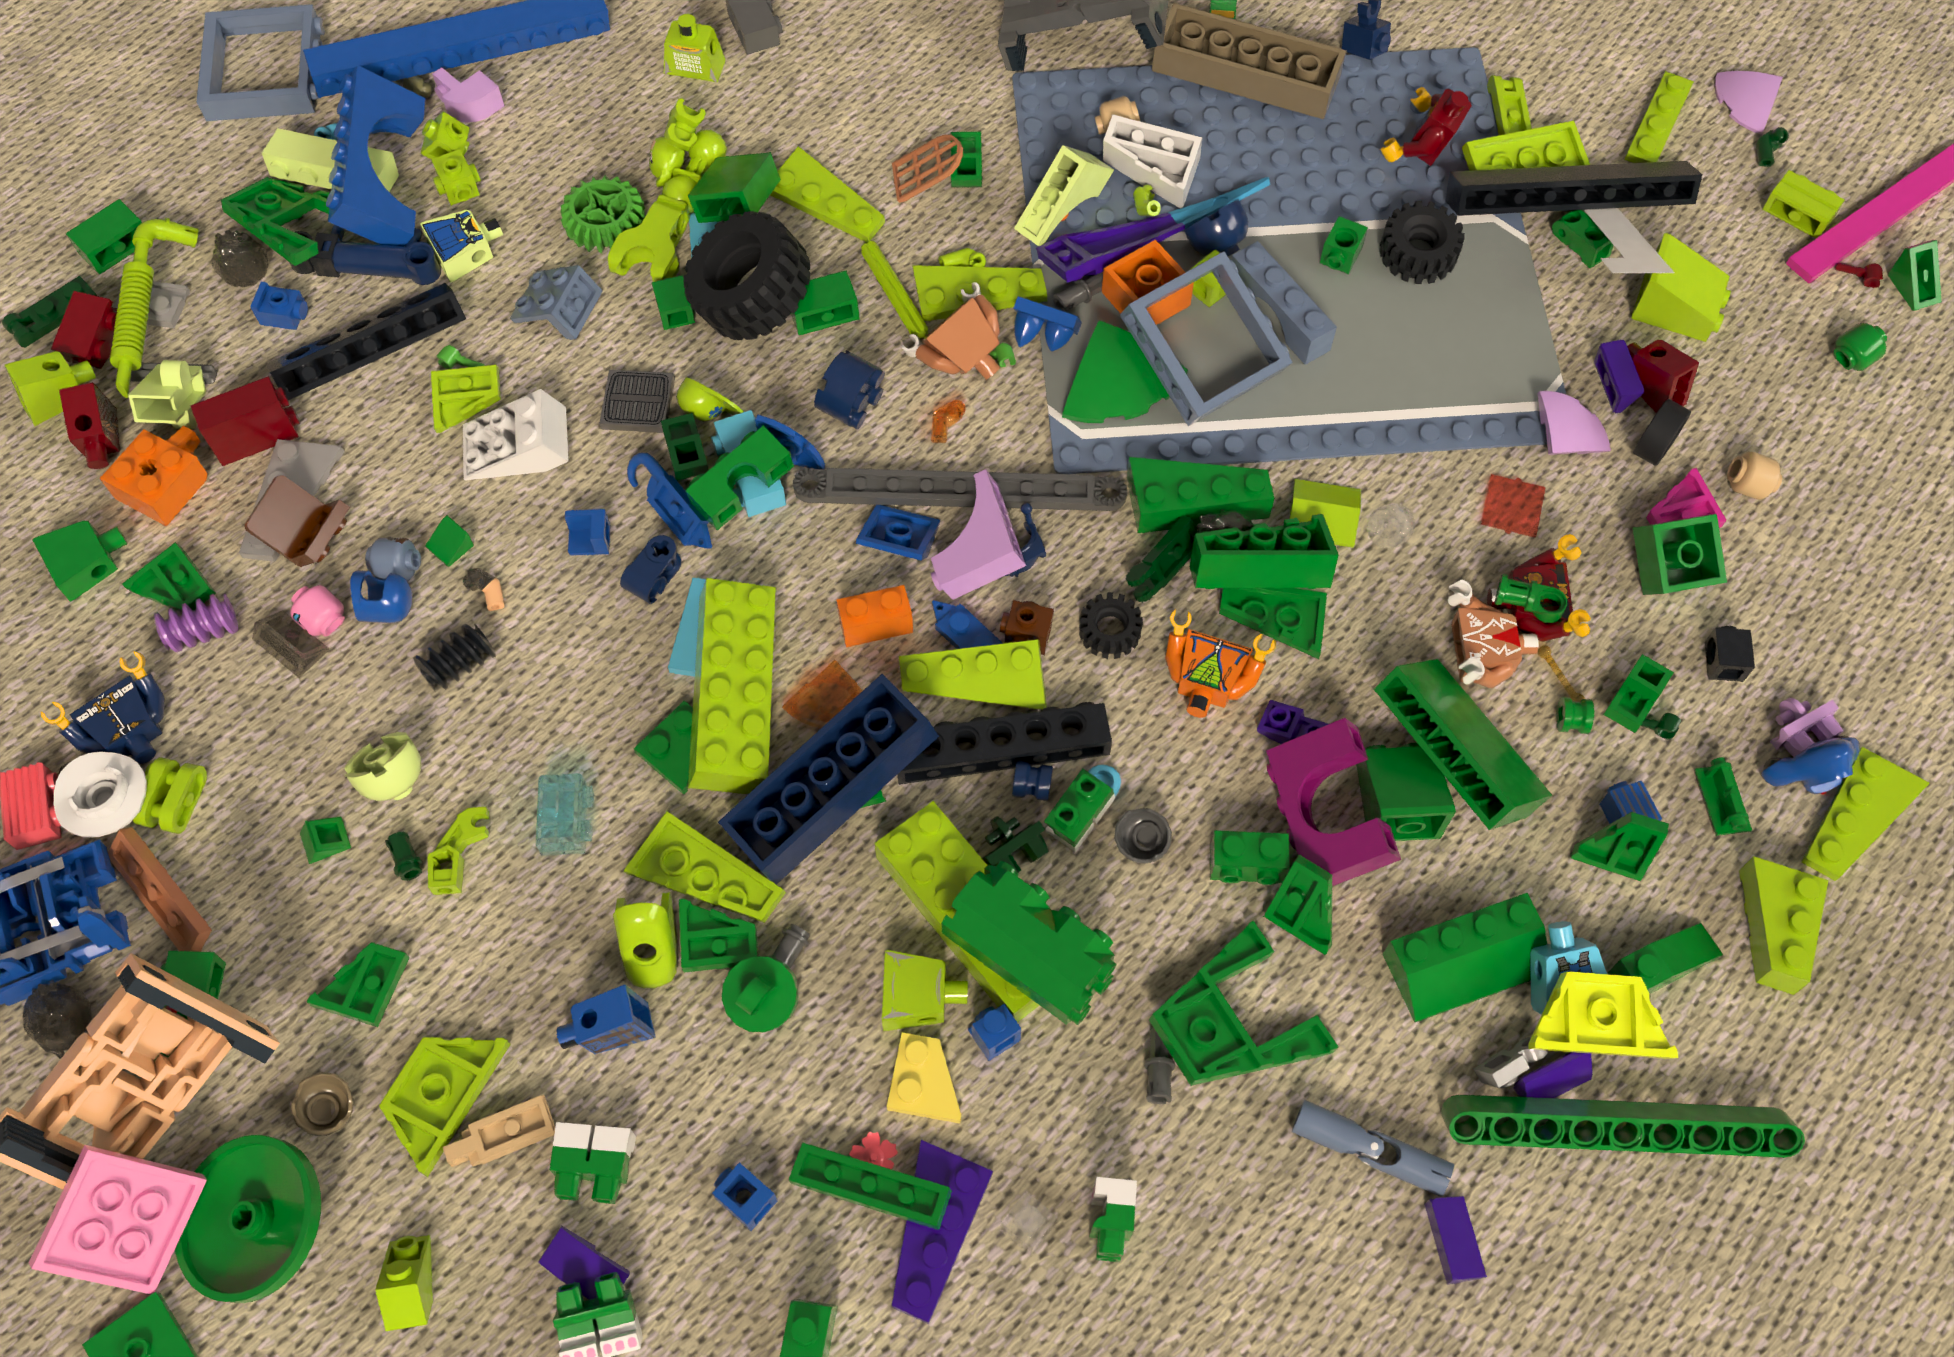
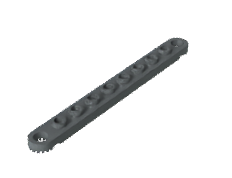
[793,468,1128,511]

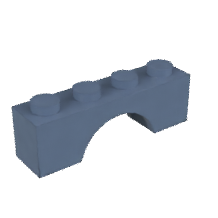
[1231,241,1337,365]

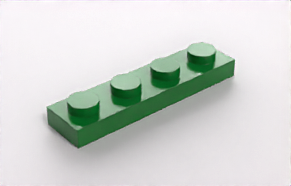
[789,1142,952,1230]

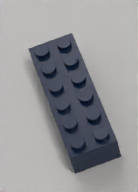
[718,673,939,885]

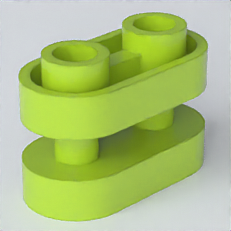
[132,757,207,834]

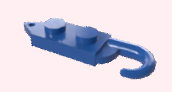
[627,452,712,549]
[932,600,1004,649]

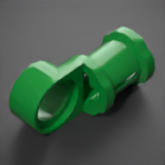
[1495,574,1567,623]

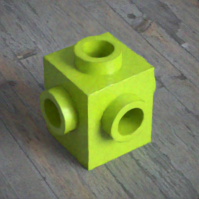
[420,111,470,160]
[431,149,481,206]

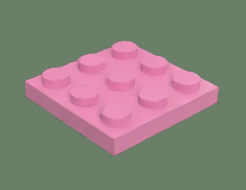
[29,1145,207,1294]

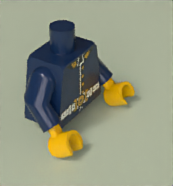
[41,651,165,764]

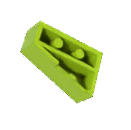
[1739,856,1829,995]

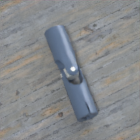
[1292,1100,1454,1197]

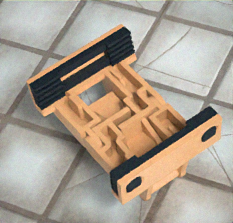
[0,953,280,1189]

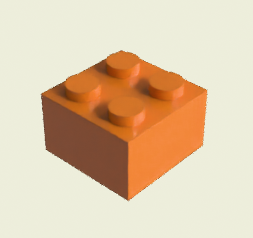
[1102,239,1194,325]

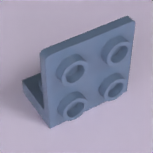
[510,265,603,340]

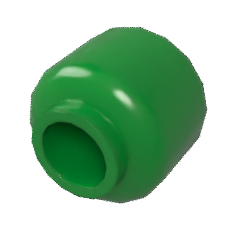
[1834,323,1887,371]

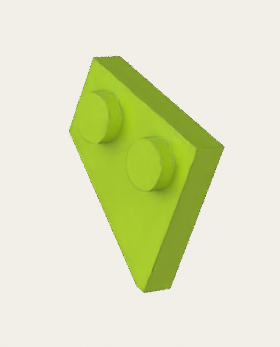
[431,365,501,433]

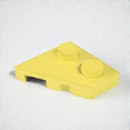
[887,1032,961,1123]

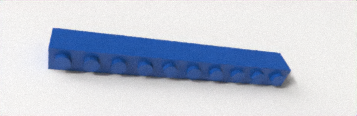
[303,0,610,98]

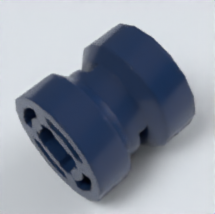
[1012,761,1053,801]

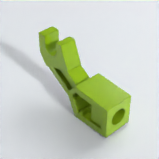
[428,807,490,895]

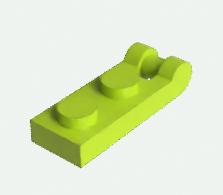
[1487,75,1532,135]

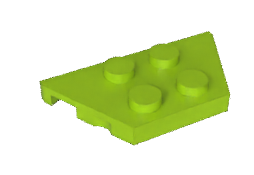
[379,1037,511,1177]

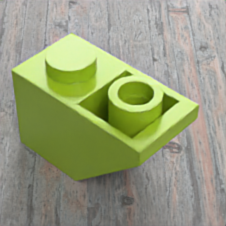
[375,1235,433,1331]

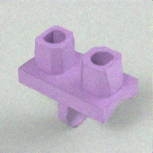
[1770,698,1843,757]

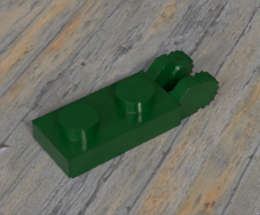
[1125,516,1198,603]

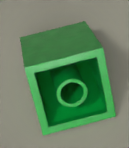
[1356,743,1456,841]

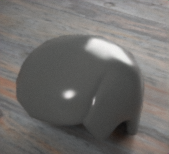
[1114,808,1172,864]

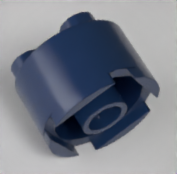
[814,350,885,429]

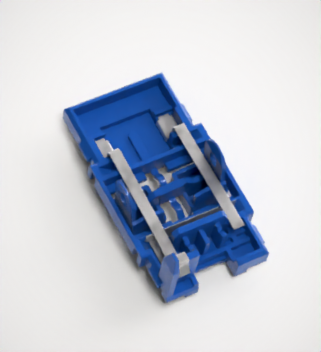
[0,839,131,1006]

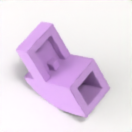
[432,67,504,122]

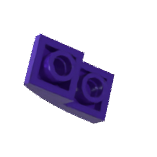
[1257,700,1328,744]
[538,1225,630,1300]

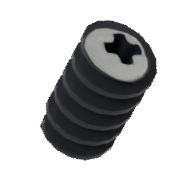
[413,623,496,692]

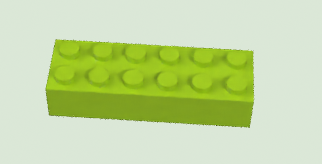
[688,578,776,794]
[874,801,1040,1023]

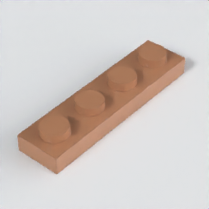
[108,827,212,952]

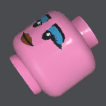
[290,585,345,637]

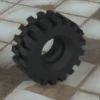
[1379,201,1465,284]

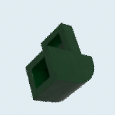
[661,413,709,481]

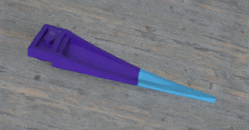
[1036,177,1270,283]

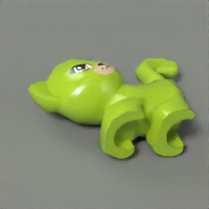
[649,98,706,187]

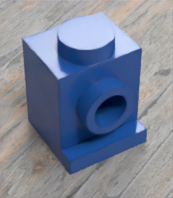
[250,281,308,330]
[968,1004,1021,1061]
[712,1162,778,1231]

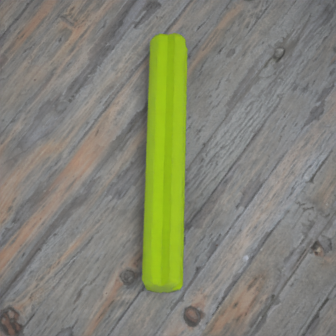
[861,241,928,340]

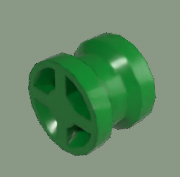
[1556,697,1594,734]

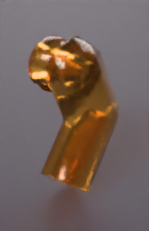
[931,400,966,443]

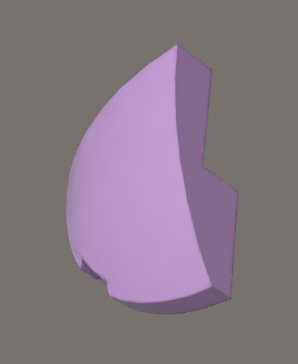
[1715,71,1782,135]
[1538,391,1611,455]

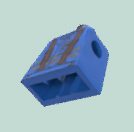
[556,985,656,1054]

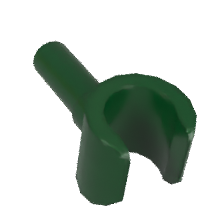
[1641,713,1681,740]

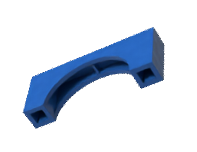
[326,65,426,247]

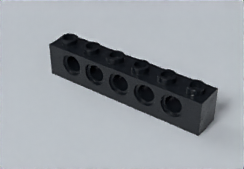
[266,283,466,400]
[897,702,1112,785]

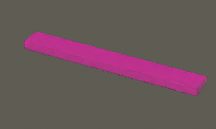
[1786,144,1954,283]

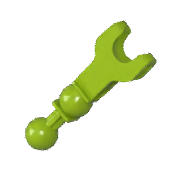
[608,130,727,282]

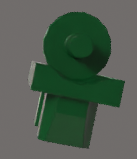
[982,816,1049,873]

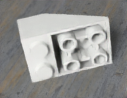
[463,389,568,480]

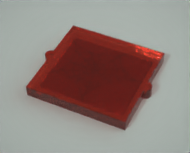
[1481,474,1546,538]

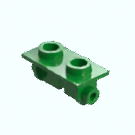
[1694,757,1752,836]

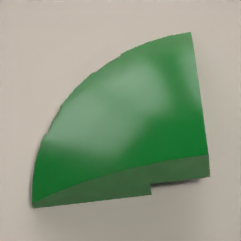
[1062,320,1188,423]

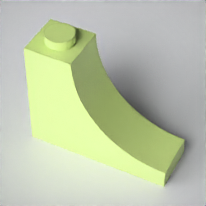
[1014,145,1114,246]

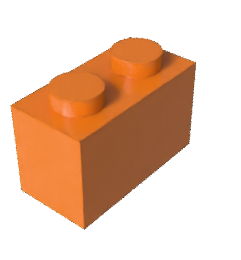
[836,585,913,647]

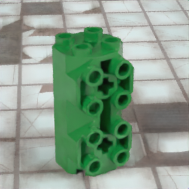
[941,861,1117,1025]

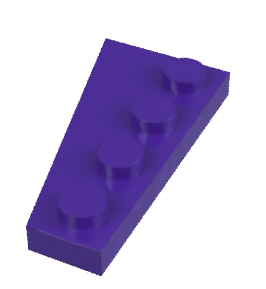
[892,1140,993,1324]

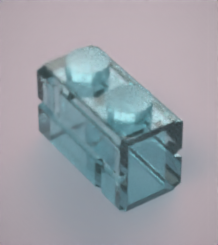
[536,773,594,856]

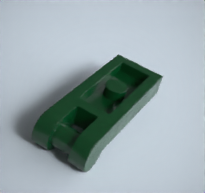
[2,276,97,348]

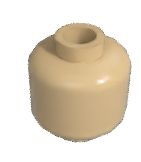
[1095,96,1141,135]
[1727,451,1782,500]

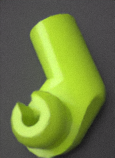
[938,248,986,267]

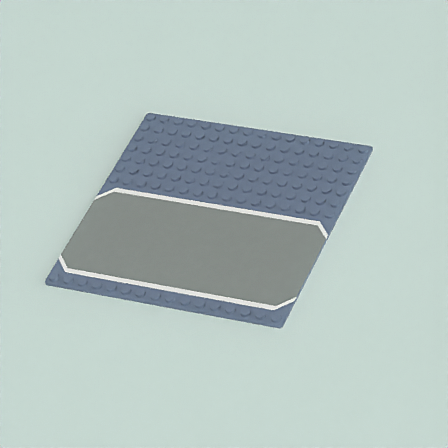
[1012,47,1566,474]

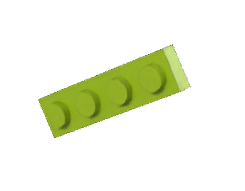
[1624,71,1694,163]

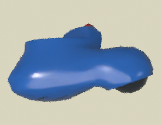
[1761,735,1860,794]

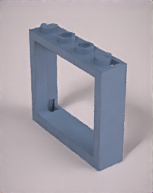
[196,4,325,121]
[1120,251,1293,426]

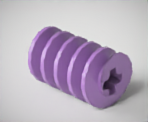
[154,594,238,652]

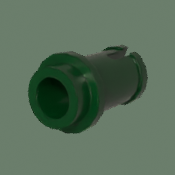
[385,832,423,881]

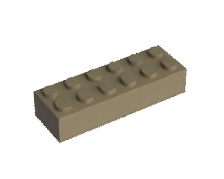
[1152,3,1347,119]

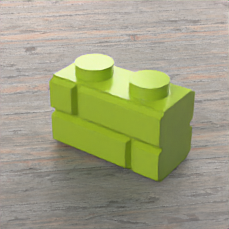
[1762,170,1845,239]

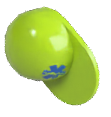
[676,377,744,422]

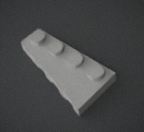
[239,439,344,562]

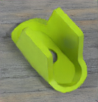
[613,892,677,988]

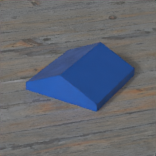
[856,505,940,561]

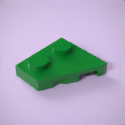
[122,542,216,612]
[1263,855,1332,955]

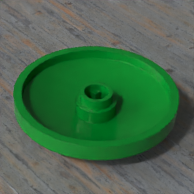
[175,1135,321,1303]

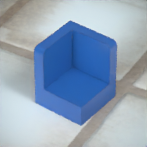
[565,509,611,556]

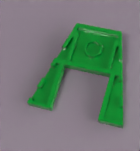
[221,177,329,266]
[1149,921,1339,1086]

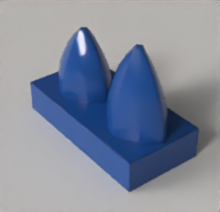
[1013,296,1082,351]

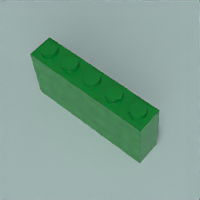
[1374,659,1552,830]

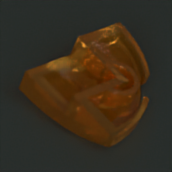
[782,659,863,728]

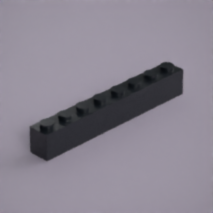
[1445,161,1703,216]

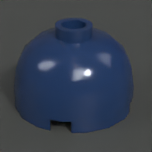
[1184,199,1248,257]

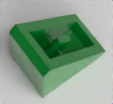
[1888,240,1942,311]

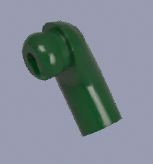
[1756,127,1789,167]

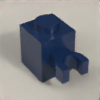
[1342,0,1391,60]

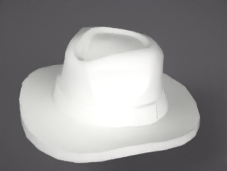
[54,752,147,837]

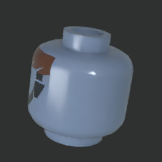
[365,537,421,581]

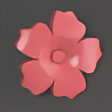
[849,1132,898,1170]

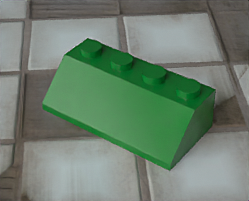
[1382,893,1548,1023]

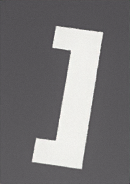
[1584,208,1675,273]

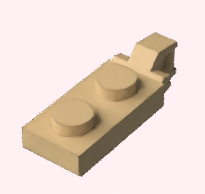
[443,1095,555,1167]

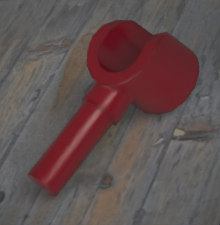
[1835,262,1883,288]

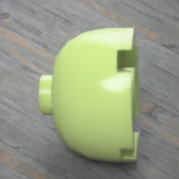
[344,732,421,801]

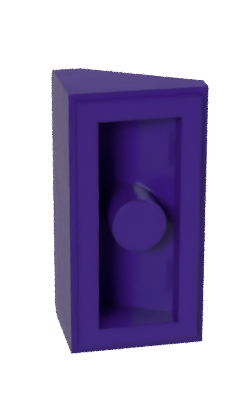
[1594,340,1644,414]
[1513,1052,1593,1098]
[1424,1196,1487,1285]

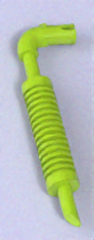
[110,218,199,398]

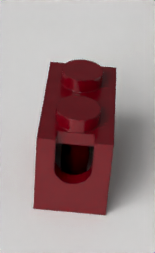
[51,291,117,369]

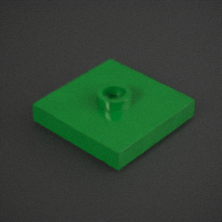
[82,1291,198,1357]

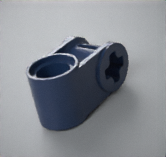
[620,535,681,604]

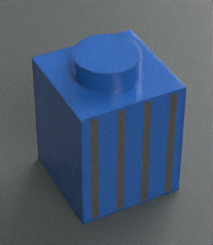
[1599,780,1662,824]

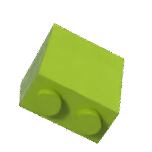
[1631,233,1731,342]

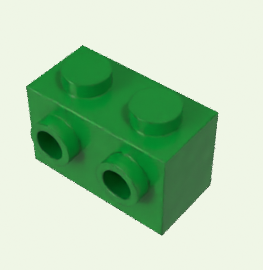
[65,199,142,275]
[791,270,860,336]
[1210,830,1289,885]

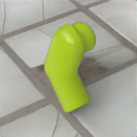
[1133,184,1161,216]

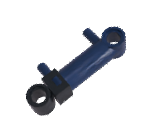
[289,224,441,285]

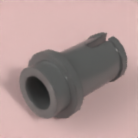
[772,924,810,968]

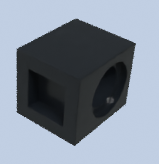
[1704,626,1755,682]

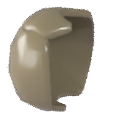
[291,1072,354,1136]

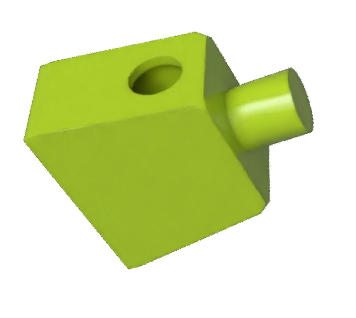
[5,351,96,426]

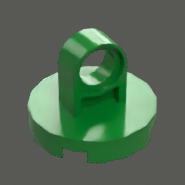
[722,956,799,1033]

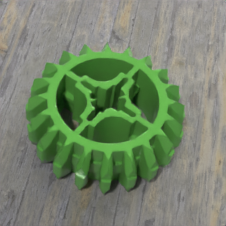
[560,175,646,254]

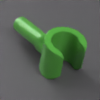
[989,343,1016,367]
[437,345,485,370]

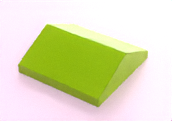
[1289,479,1361,548]

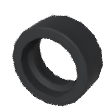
[1633,399,1691,466]

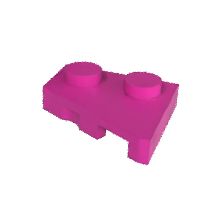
[1646,468,1726,528]

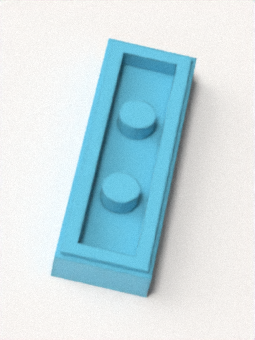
[668,577,706,677]

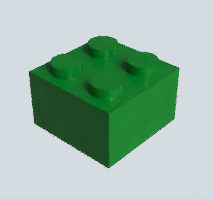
[1633,514,1727,595]

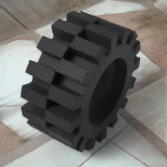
[1079,592,1143,659]

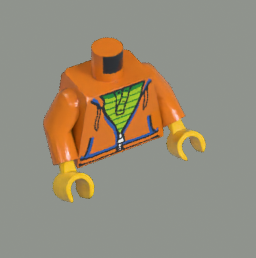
[1165,609,1276,718]

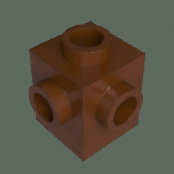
[999,600,1054,656]

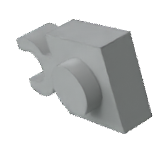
[1473,1037,1548,1088]

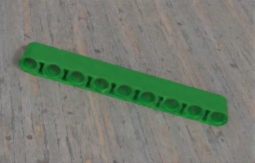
[1441,1095,1805,1158]

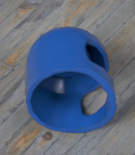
[350,570,412,623]

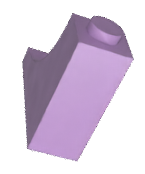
[931,469,1026,600]

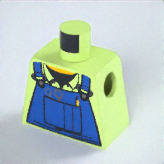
[420,210,503,283]

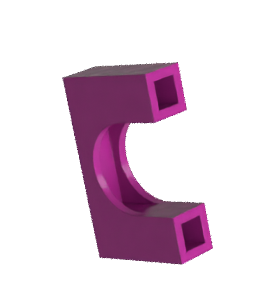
[1266,718,1401,886]

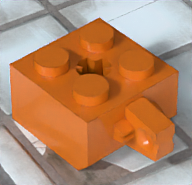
[99,426,207,526]

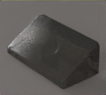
[252,610,329,678]

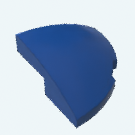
[755,414,825,470]

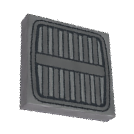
[599,369,675,433]

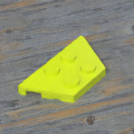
[1528,972,1678,1059]

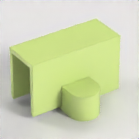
[128,360,206,429]

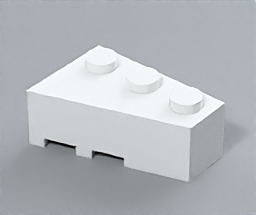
[1103,115,1202,209]

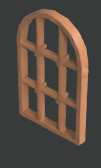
[892,135,963,203]

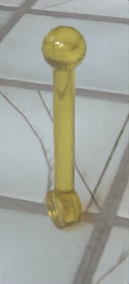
[1537,645,1585,702]

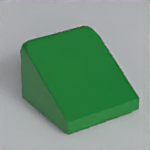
[425,515,474,567]
[300,816,351,864]

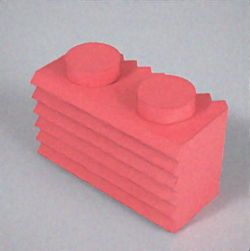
[0,762,62,850]

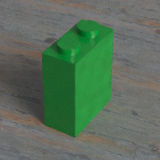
[688,152,781,223]

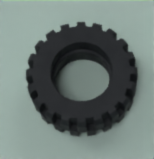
[684,211,810,340]

